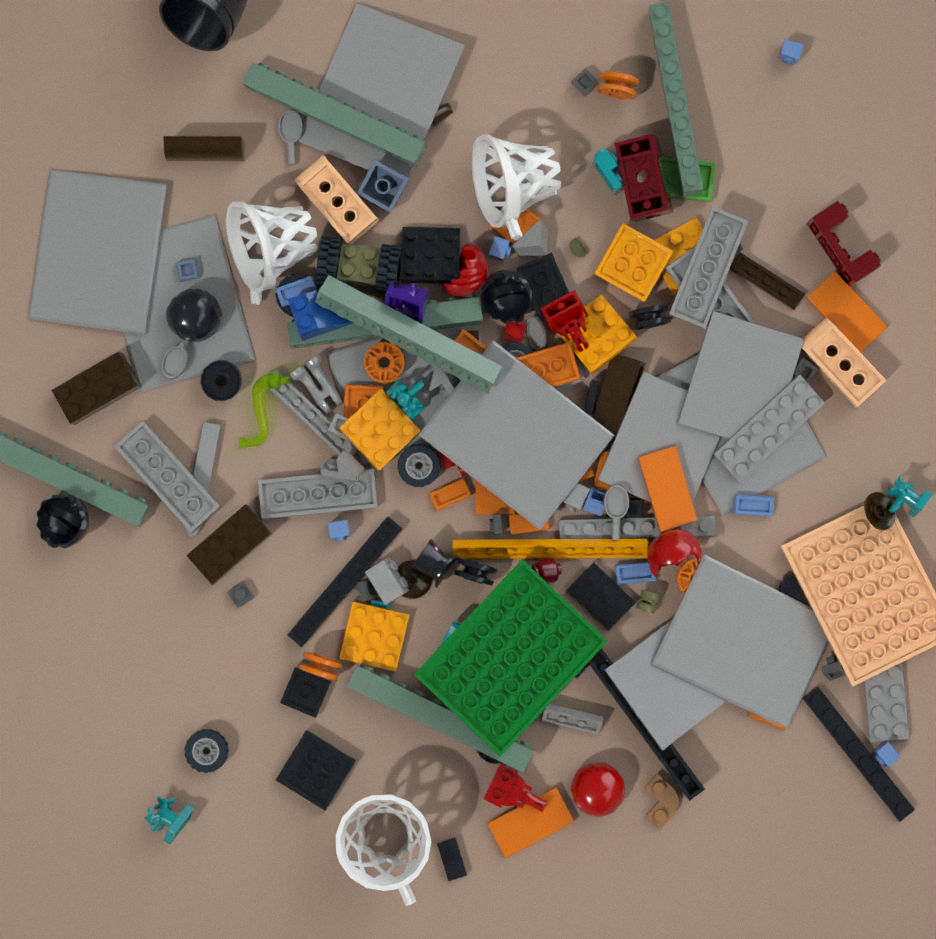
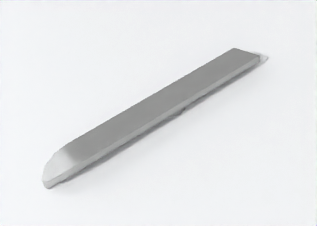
[186,422,221,537]

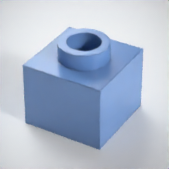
[778,39,804,65]
[488,236,512,262]
[583,487,606,516]
[328,520,350,542]
[873,741,901,767]

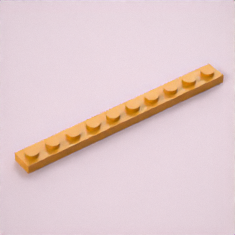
[453,539,648,559]

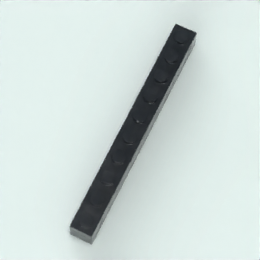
[588,648,705,801]

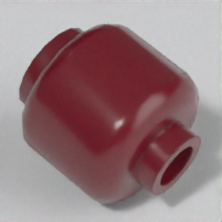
[532,557,562,583]

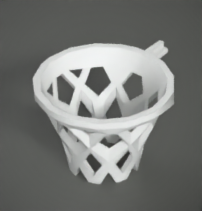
[472,134,561,241]
[226,200,318,305]
[336,794,432,906]

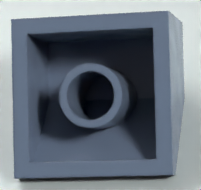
[357,159,409,213]

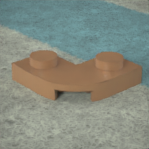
[644,773,679,829]

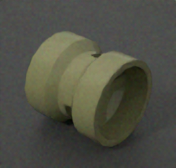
[636,589,660,614]

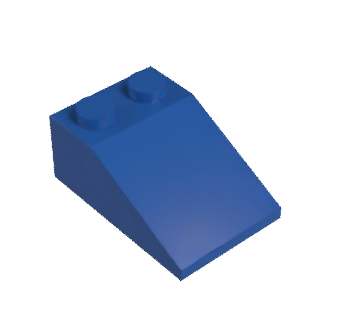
[287,290,354,341]

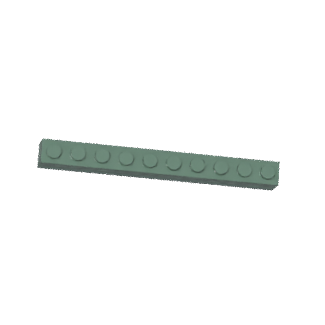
[648,2,703,197]
[242,62,427,168]
[315,275,502,393]
[287,295,483,349]
[0,430,151,527]
[347,664,534,773]

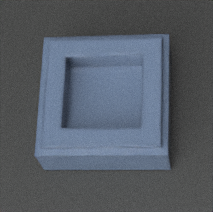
[176,259,199,282]

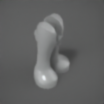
[289,354,342,413]

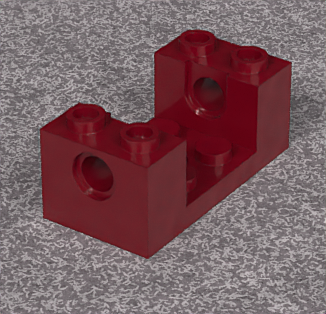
[614,134,674,222]
[806,201,881,286]

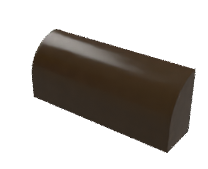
[163,136,245,161]
[592,355,645,436]

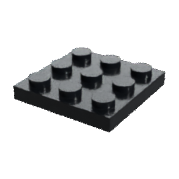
[400,227,460,284]
[276,730,356,811]

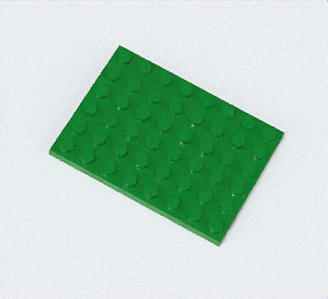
[413,559,607,757]

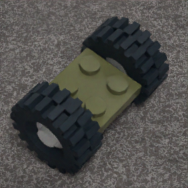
[316,236,401,293]

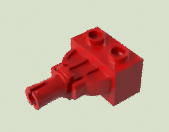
[540,290,589,352]
[483,763,547,812]

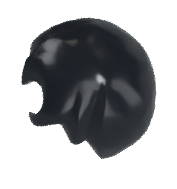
[480,270,534,324]
[166,288,222,342]
[36,493,89,548]

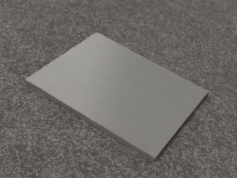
[678,311,804,438]
[598,372,720,503]
[605,619,727,750]

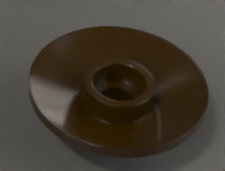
[864,492,895,530]
[397,560,432,599]

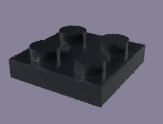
[280,667,331,718]

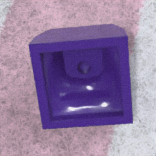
[385,281,429,324]

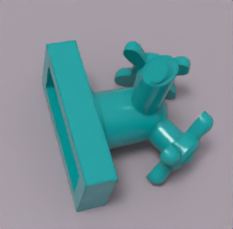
[385,379,425,421]
[887,476,932,518]
[145,796,194,845]

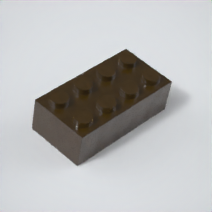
[51,352,142,425]
[186,504,273,585]

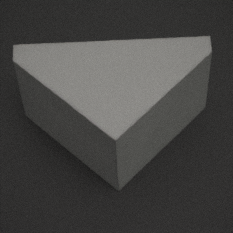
[512,220,549,258]

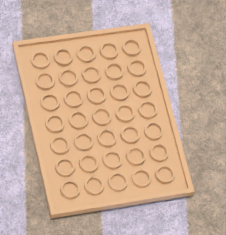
[781,506,936,687]

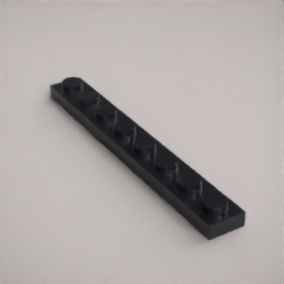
[287,516,403,647]
[802,686,915,822]

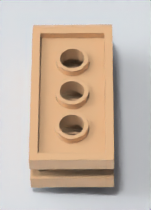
[294,155,380,244]
[801,317,887,408]

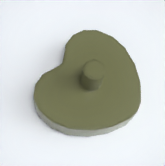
[570,238,588,257]

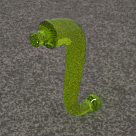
[239,372,290,449]

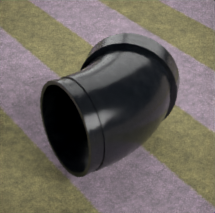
[159,0,247,51]

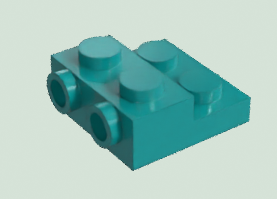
[593,148,622,195]

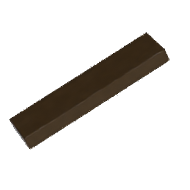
[730,252,805,310]

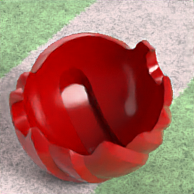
[442,243,488,296]
[647,529,702,576]
[570,762,626,817]

